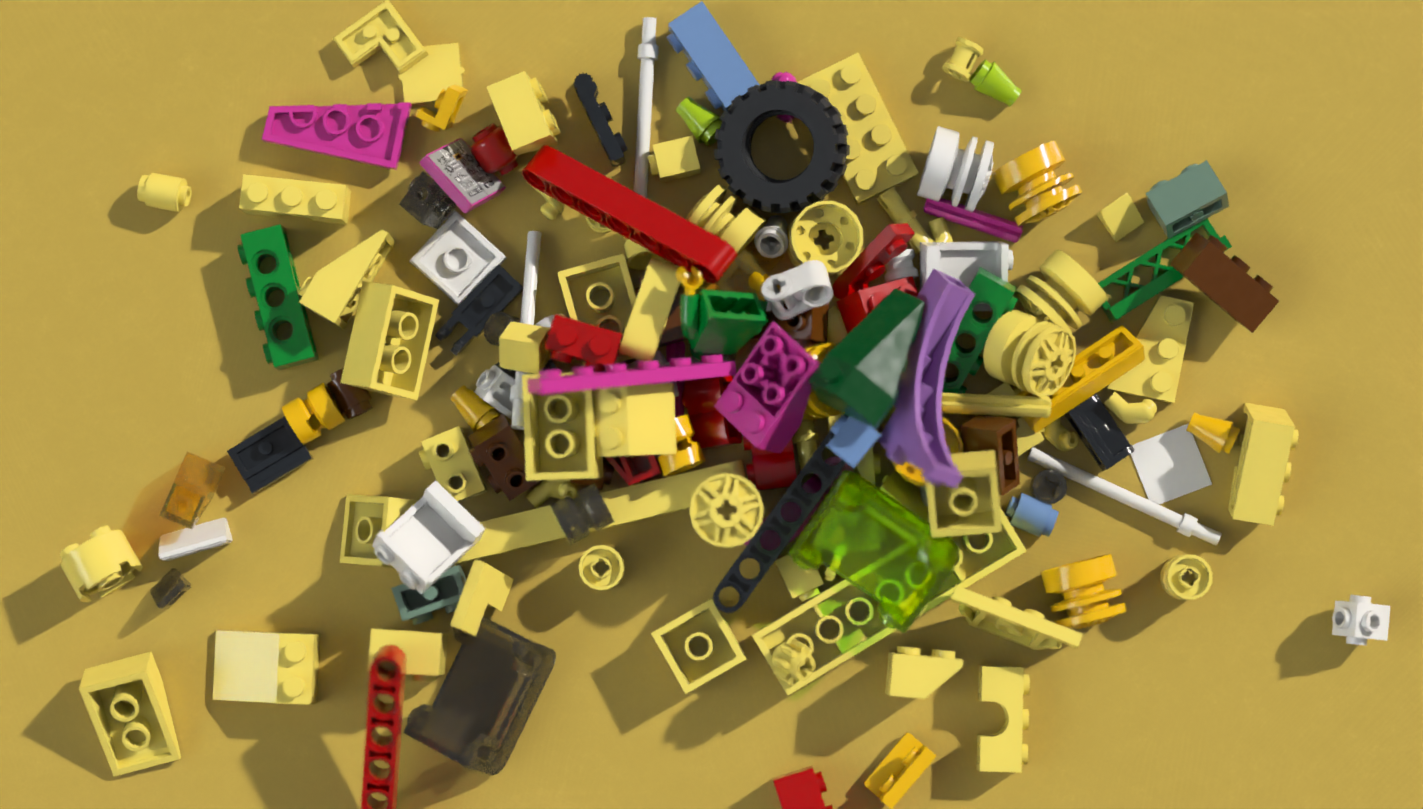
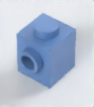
[826,414,881,468]

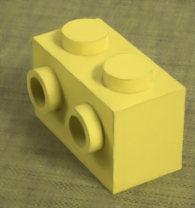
[419,426,488,503]

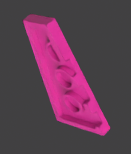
[262,102,412,170]

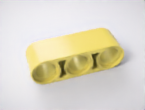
[618,258,681,361]

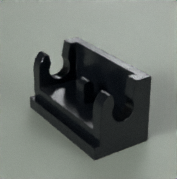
[1064,393,1135,471]

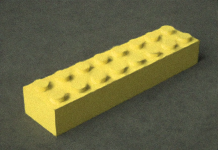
[751,508,1027,695]

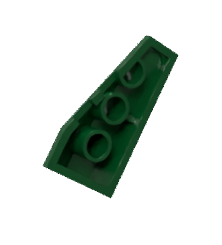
[808,288,925,429]

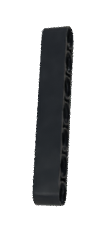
[713,414,850,613]

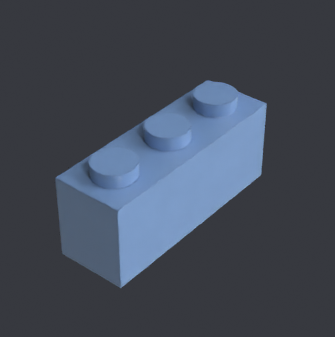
[666,1,760,111]

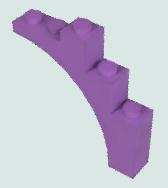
[878,269,975,488]

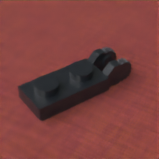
[573,72,628,167]
[435,264,523,356]

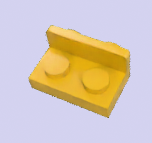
[864,732,937,809]

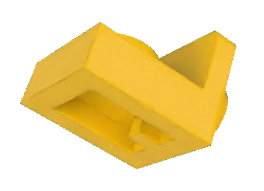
[414,84,468,132]

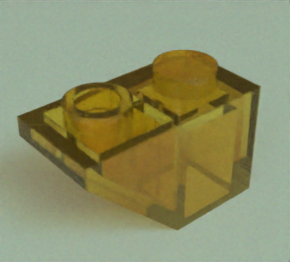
[715,238,784,294]
[159,452,226,529]

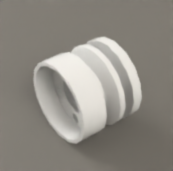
[917,126,994,212]

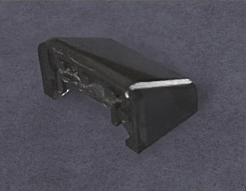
[403,615,556,775]

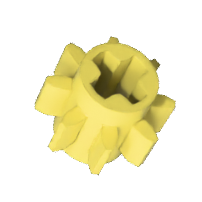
[772,638,815,685]

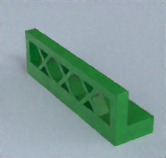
[1098,218,1232,323]

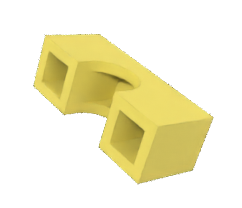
[239,174,351,225]
[976,665,1030,773]

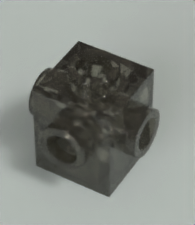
[399,171,456,229]

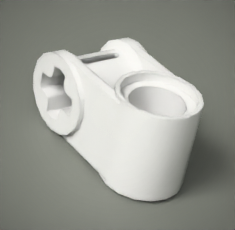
[762,260,833,320]

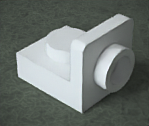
[475,365,515,420]

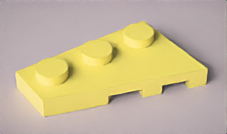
[1105,295,1194,403]

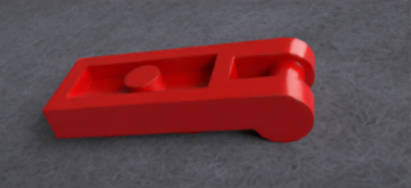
[832,223,915,299]

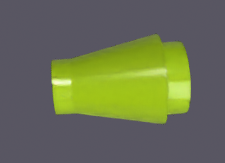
[969,59,1022,107]
[676,97,722,146]

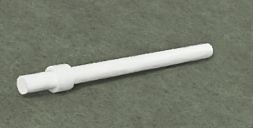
[634,17,658,198]
[510,231,541,430]
[1027,447,1222,546]

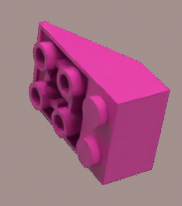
[714,322,819,454]

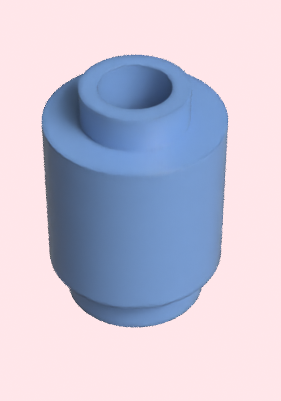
[1005,492,1059,537]

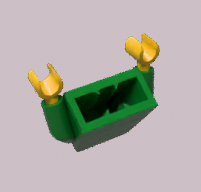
[676,266,770,360]

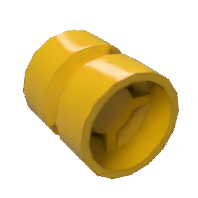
[282,382,346,445]
[657,415,706,477]

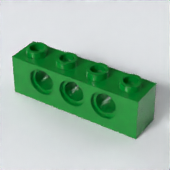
[237,224,319,370]
[942,267,1018,393]

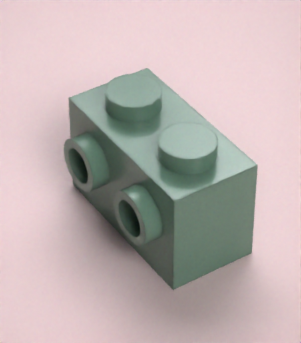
[1146,160,1229,239]
[392,565,466,625]

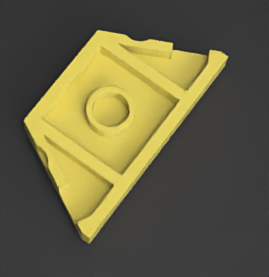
[951,585,1083,650]

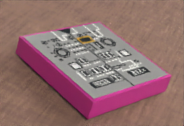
[419,138,506,214]

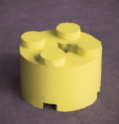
[59,525,143,602]

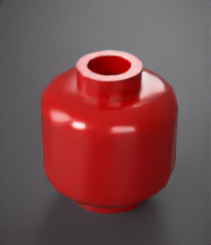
[471,123,519,176]

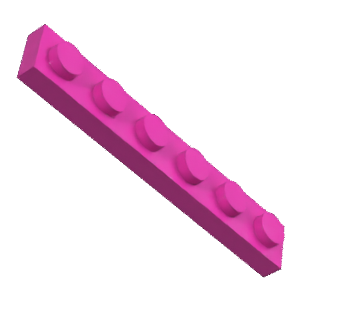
[527,354,736,394]

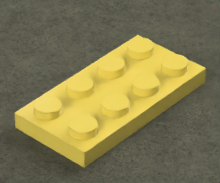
[797,52,919,205]

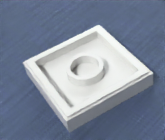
[410,211,507,306]

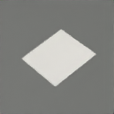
[1131,424,1212,504]

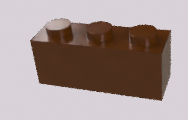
[1169,232,1279,333]

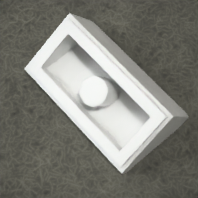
[159,518,233,561]

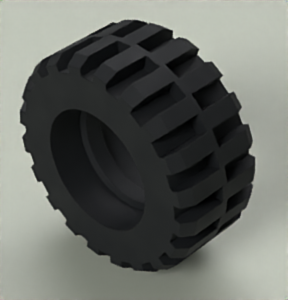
[714,80,850,213]

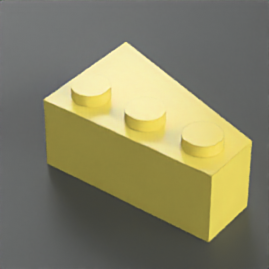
[1228,403,1299,526]

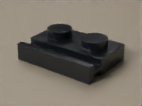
[227,416,313,494]

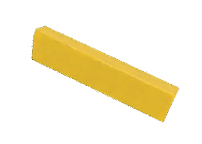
[1016,325,1145,433]

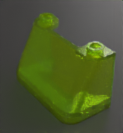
[788,470,958,634]

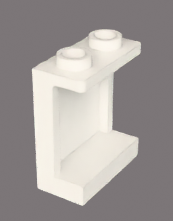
[920,241,1014,311]
[372,480,485,594]

